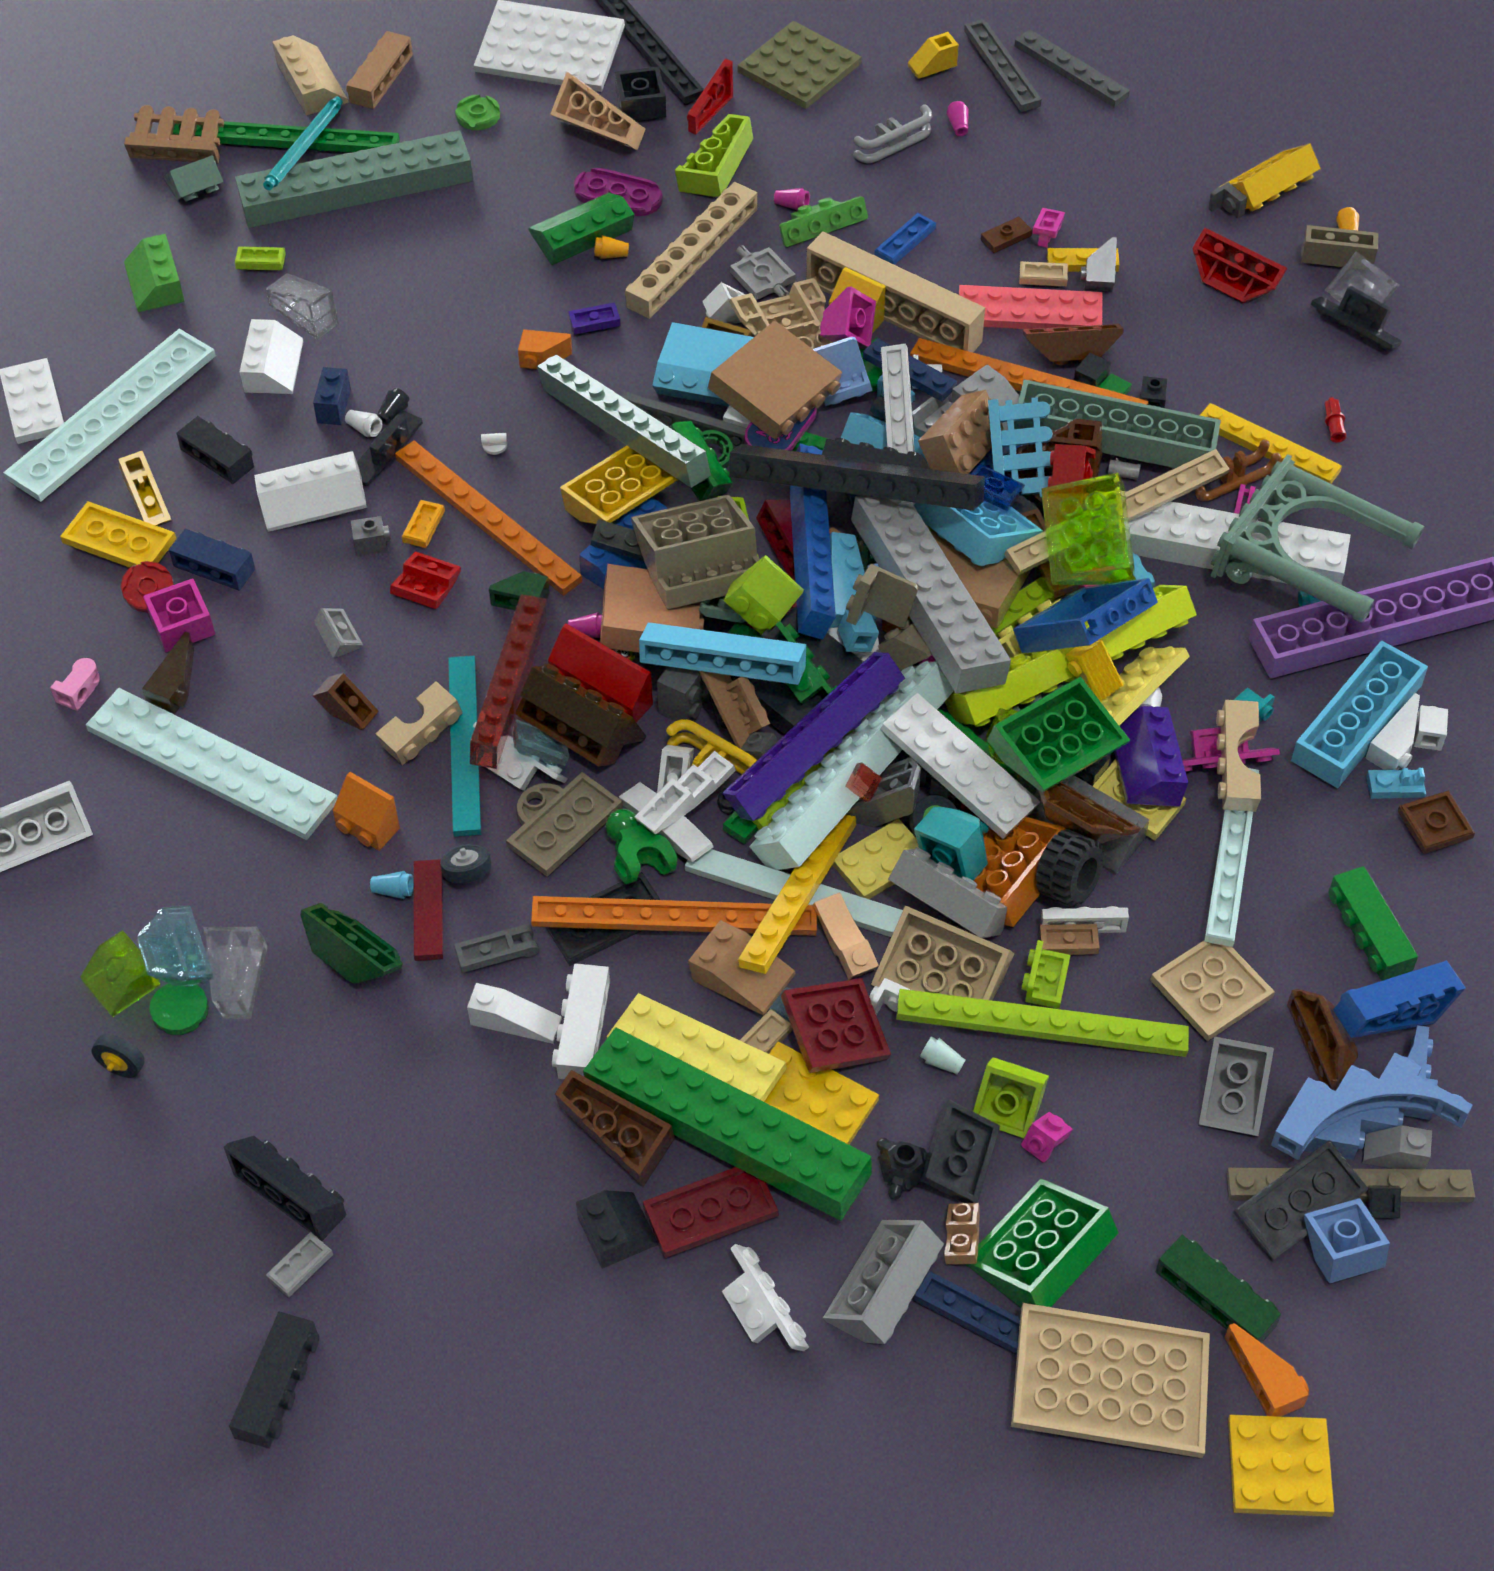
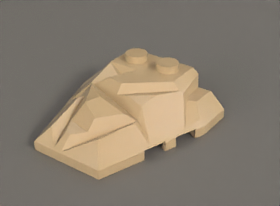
[729,278,833,349]

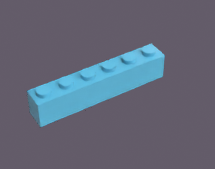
[639,622,806,685]

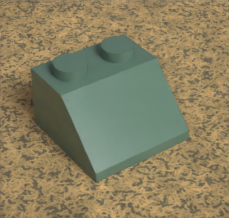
[163,155,223,202]

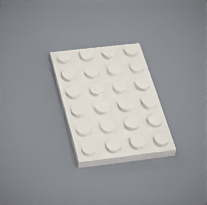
[474,0,625,92]

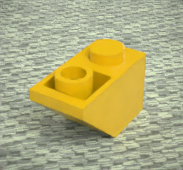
[908,32,959,79]

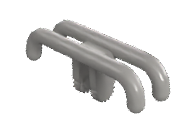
[853,104,932,164]

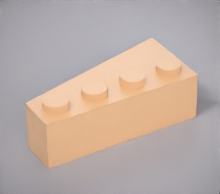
[550,72,646,150]

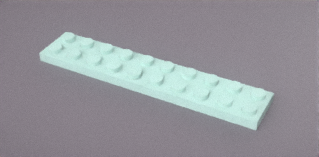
[3,329,216,502]
[86,688,338,840]

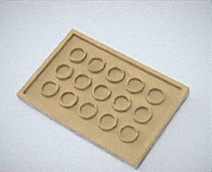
[1011,1303,1210,1458]

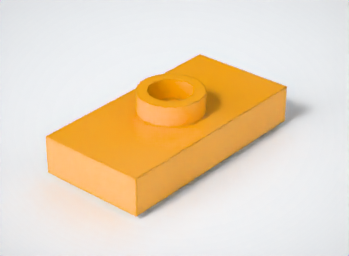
[402,500,445,548]

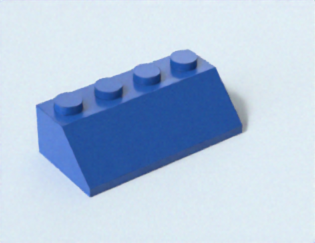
[579,497,668,589]

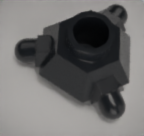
[877,1138,929,1200]

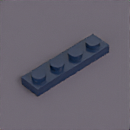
[863,338,957,402]
[914,1271,1020,1354]

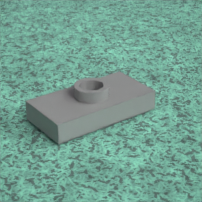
[266,1232,333,1298]

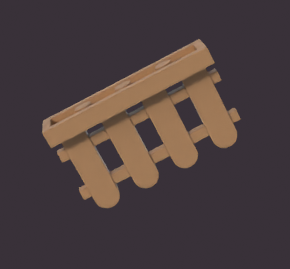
[124,105,224,164]

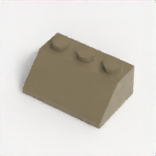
[878,618,932,670]

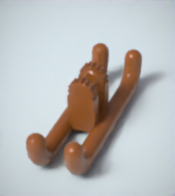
[1195,440,1281,502]

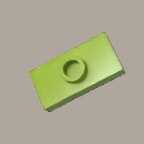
[235,247,286,270]

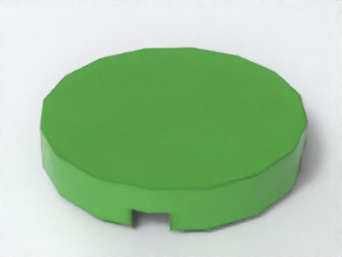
[455,95,500,130]

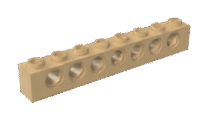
[625,182,757,319]

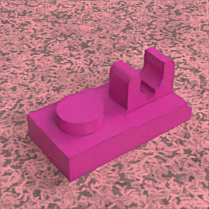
[1033,208,1065,248]

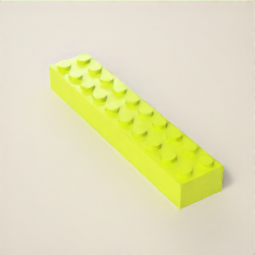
[945,585,1197,727]

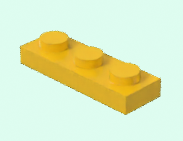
[1047,248,1119,272]

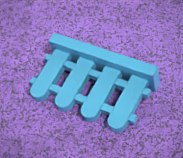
[988,397,1053,503]

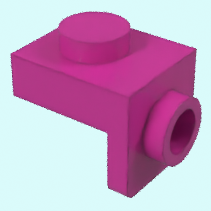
[1021,1112,1073,1162]

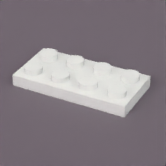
[0,358,64,444]

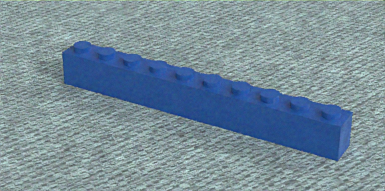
[789,443,836,640]

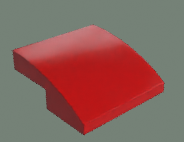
[390,551,461,609]

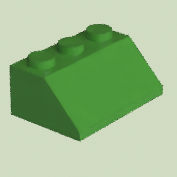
[124,234,185,312]

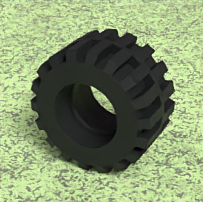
[1036,829,1104,907]

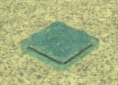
[512,719,569,767]

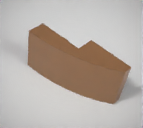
[944,1203,980,1264]

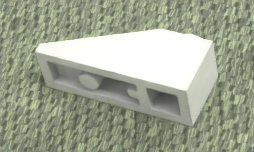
[1366,693,1420,770]
[467,983,562,1044]

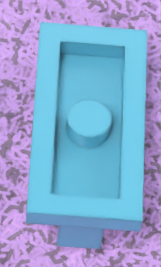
[1366,768,1426,799]

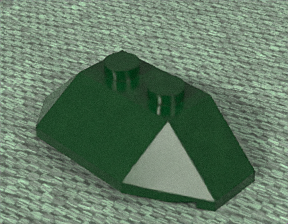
[300,903,403,984]

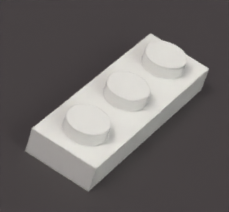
[1040,906,1129,933]

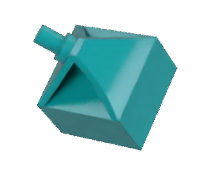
[914,807,989,880]

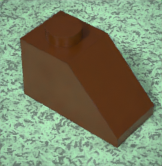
[312,673,379,730]

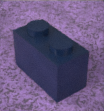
[313,367,351,425]

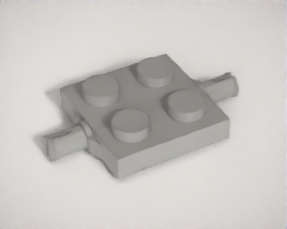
[730,245,796,300]

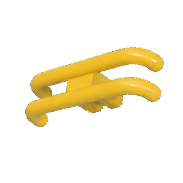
[666,719,757,774]

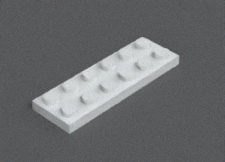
[880,693,1040,839]

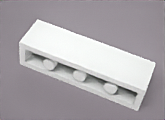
[552,964,610,1079]

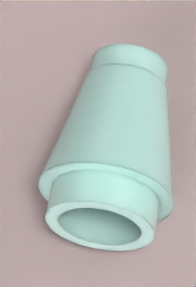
[920,1036,966,1075]

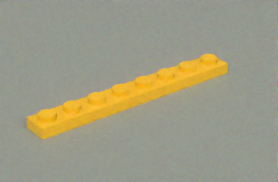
[738,814,856,974]

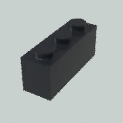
[176,416,254,484]

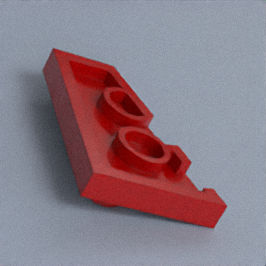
[687,58,733,135]

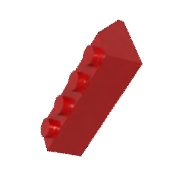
[548,623,653,723]

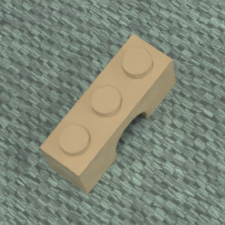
[375,681,463,766]

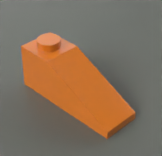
[1225,1323,1309,1417]

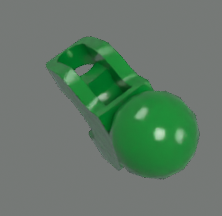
[606,809,677,884]

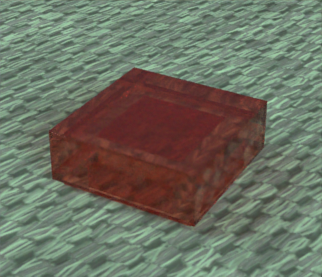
[845,762,882,802]

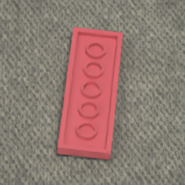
[959,285,1102,329]

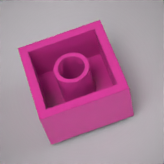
[143,578,215,653]

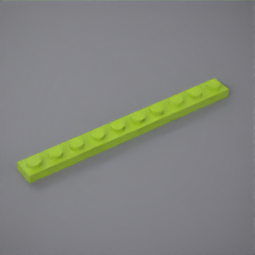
[896,989,1189,1057]

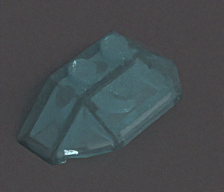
[137,905,213,986]

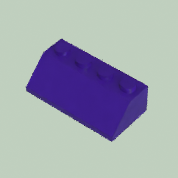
[1114,706,1188,807]

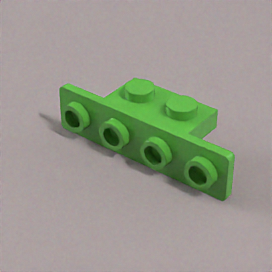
[779,196,868,247]

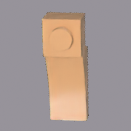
[813,892,879,980]

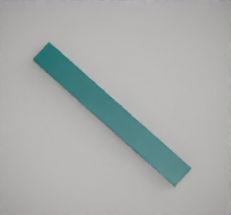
[448,656,482,837]

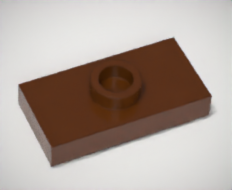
[980,216,1033,253]

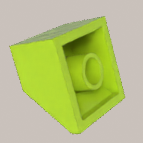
[724,555,804,635]
[973,1057,1049,1138]

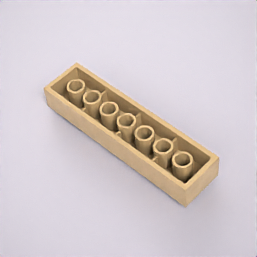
[806,232,985,352]

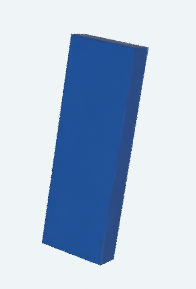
[874,213,936,265]

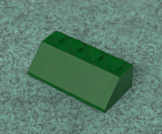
[528,193,635,265]

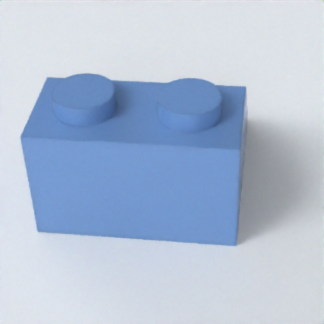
[1304,1198,1390,1284]

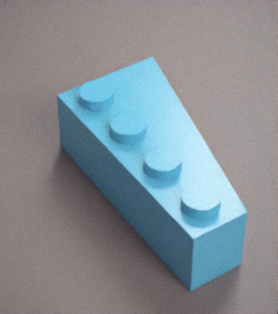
[830,532,877,628]

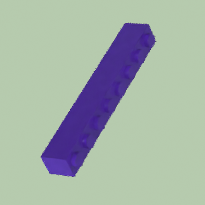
[723,652,905,821]

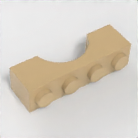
[1216,700,1261,812]

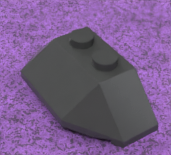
[846,757,921,827]

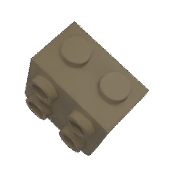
[846,564,919,627]

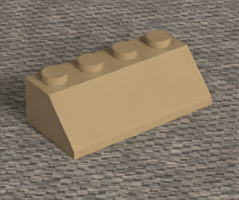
[273,35,348,116]

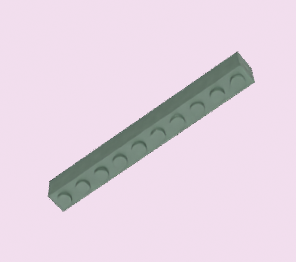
[537,355,711,488]

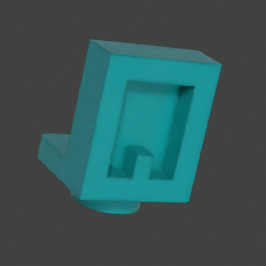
[1234,688,1275,722]

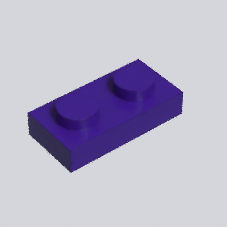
[568,302,621,335]

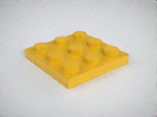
[1228,1415,1334,1517]

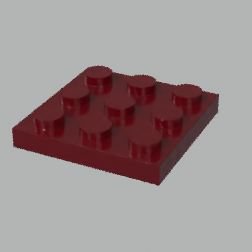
[781,978,891,1073]

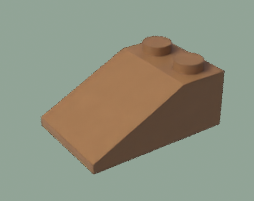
[688,920,795,1015]

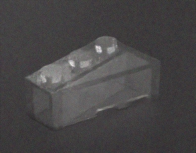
[266,273,338,340]
[203,927,268,1019]

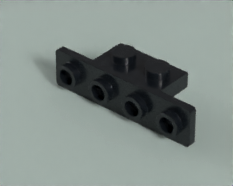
[1310,286,1402,350]
[357,411,423,486]

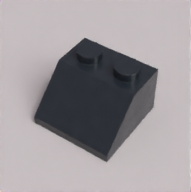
[576,1190,658,1269]

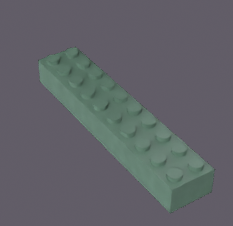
[235,130,473,228]

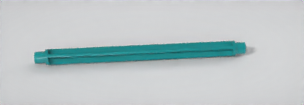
[263,96,343,190]

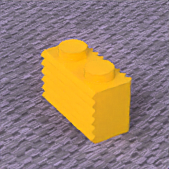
[1066,639,1124,702]

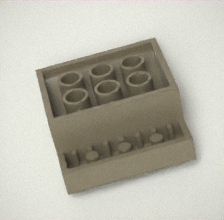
[631,495,760,609]

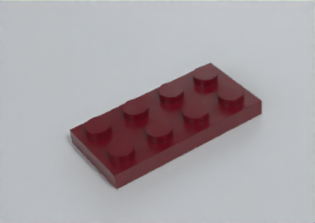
[643,1167,779,1258]

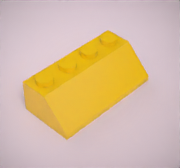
[1219,143,1321,212]

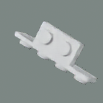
[473,721,568,791]
[722,1244,809,1351]

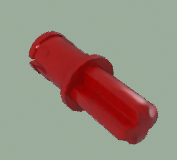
[1324,397,1347,443]

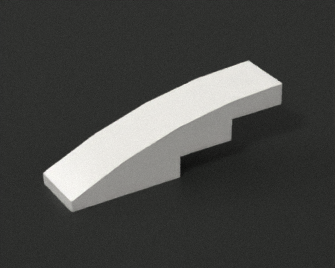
[635,751,736,834]
[619,782,713,862]

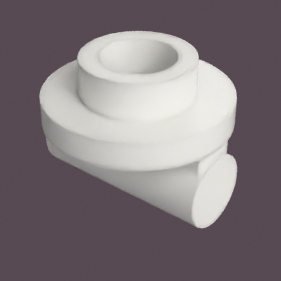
[481,433,507,455]

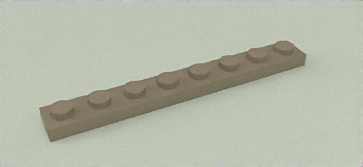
[1227,1168,1475,1203]

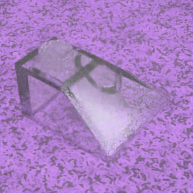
[1325,252,1400,304]

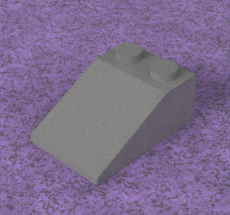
[952,365,1020,430]
[1199,1036,1274,1136]

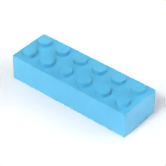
[1291,640,1428,788]

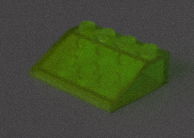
[1041,473,1136,585]

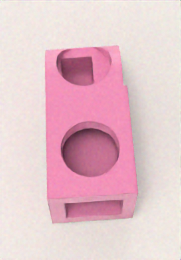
[50,658,100,711]

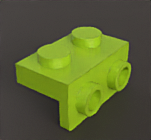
[1022,940,1071,1009]

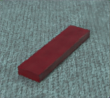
[414,859,443,961]

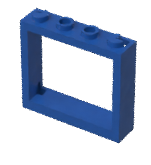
[1013,578,1158,653]

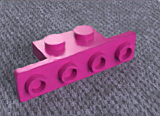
[1182,727,1280,771]

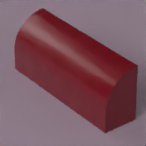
[756,500,795,581]

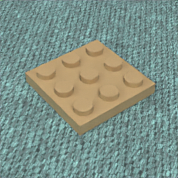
[1151,941,1275,1041]

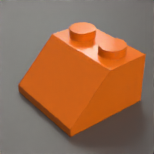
[333,772,400,851]

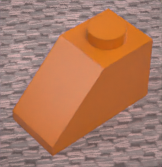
[518,329,572,369]

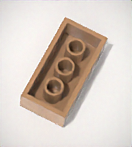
[918,389,1004,474]

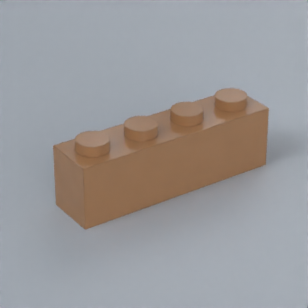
[346,31,413,109]

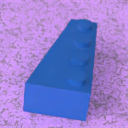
[1333,960,1466,1038]

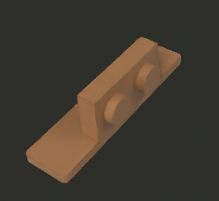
[699,671,770,758]

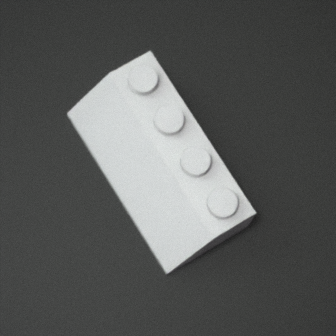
[254,451,367,532]
[0,781,93,872]

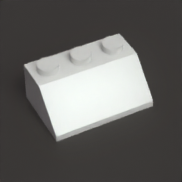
[240,319,303,394]

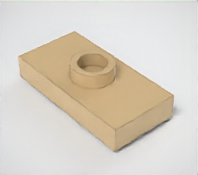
[1019,261,1068,286]

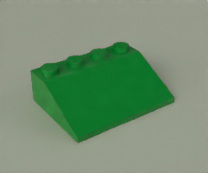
[987,676,1130,793]
[965,1179,1119,1307]

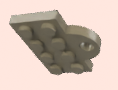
[506,772,623,877]

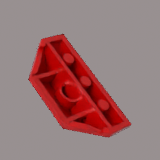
[1192,227,1287,303]

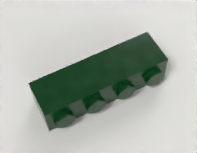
[1155,1234,1281,1343]

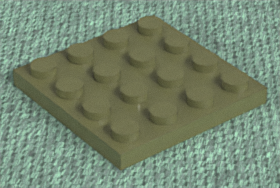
[737,21,862,109]

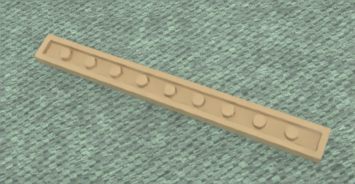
[1004,449,1230,575]

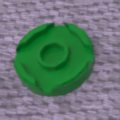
[149,981,209,1035]

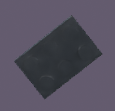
[920,1100,1000,1203]

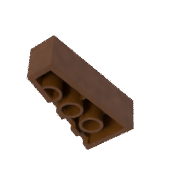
[555,1070,675,1187]

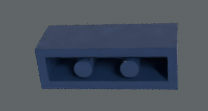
[169,529,255,591]

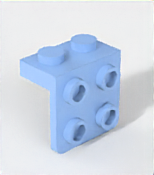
[813,337,872,406]

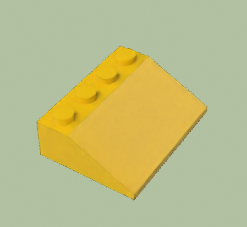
[560,446,678,524]

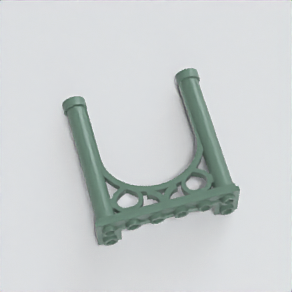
[1211,454,1425,623]

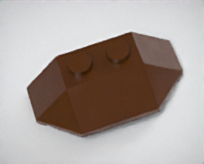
[1023,324,1124,365]
[1038,782,1141,844]
[1287,989,1358,1091]

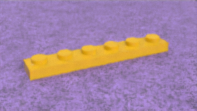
[1200,403,1342,484]

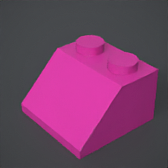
[820,287,876,349]

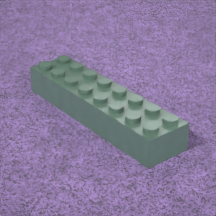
[1014,379,1221,468]

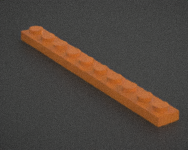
[910,338,1148,405]
[395,440,583,596]
[531,896,817,936]

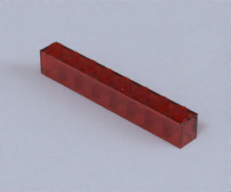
[470,594,547,769]

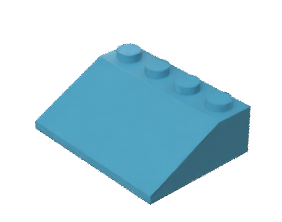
[652,322,754,407]
[914,486,1043,566]

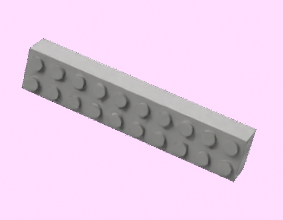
[851,495,1011,693]

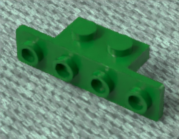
[776,621,837,704]

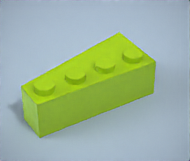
[675,114,753,197]

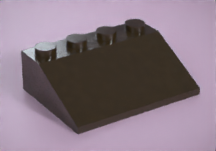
[520,664,646,748]

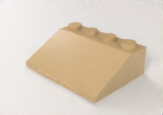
[871,906,1014,1000]

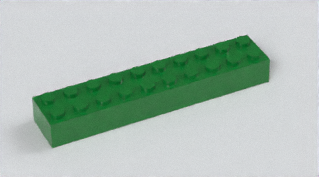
[583,1027,872,1221]

